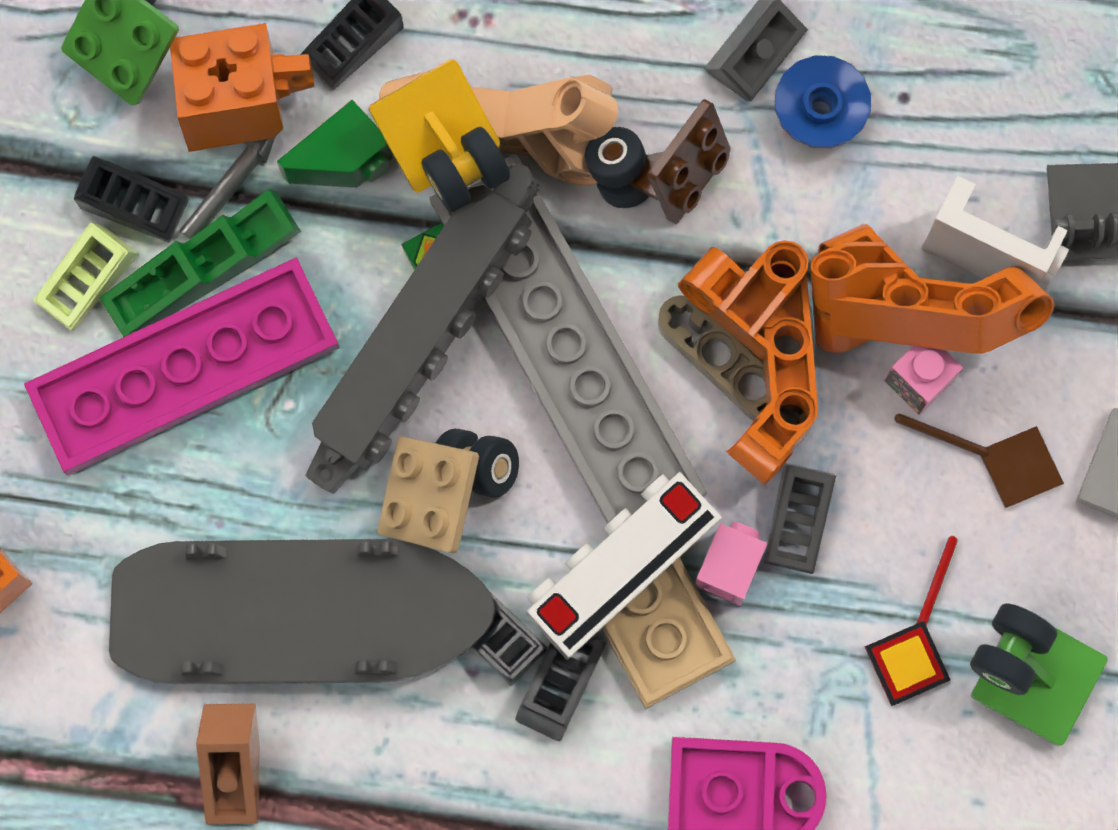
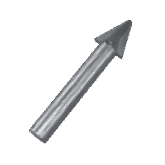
[179,136,276,239]

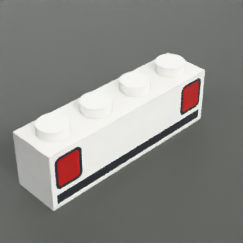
[526,472,722,660]

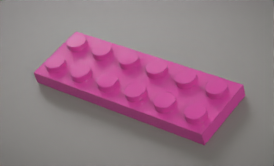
[24,257,340,476]

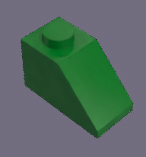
[277,99,394,188]

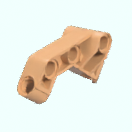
[379,72,618,186]

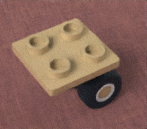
[377,428,519,553]

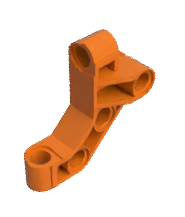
[811,224,1055,354]
[677,240,818,485]

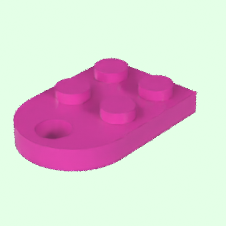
[668,737,826,830]

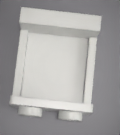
[922,176,1069,290]

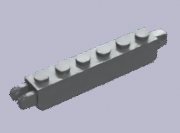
[305,164,540,494]

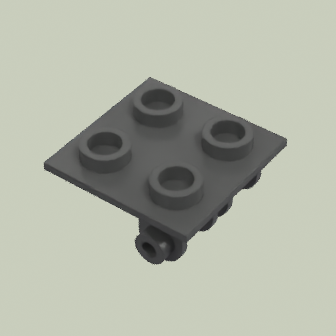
[1046,163,1118,260]

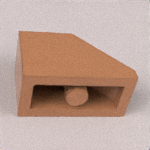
[196,703,260,824]

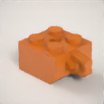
[170,23,314,152]

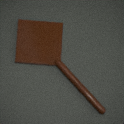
[894,414,1064,508]

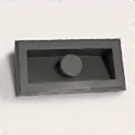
[704,0,808,102]

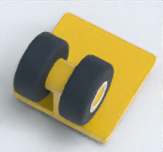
[368,59,510,212]

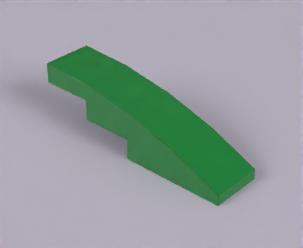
[99,189,301,337]

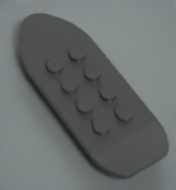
[109,539,496,684]

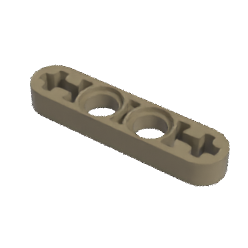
[658,295,806,440]

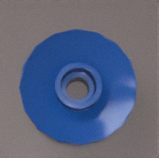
[774,55,871,149]

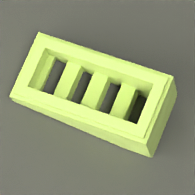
[33,222,138,331]

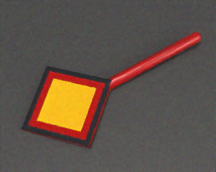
[864,536,958,706]

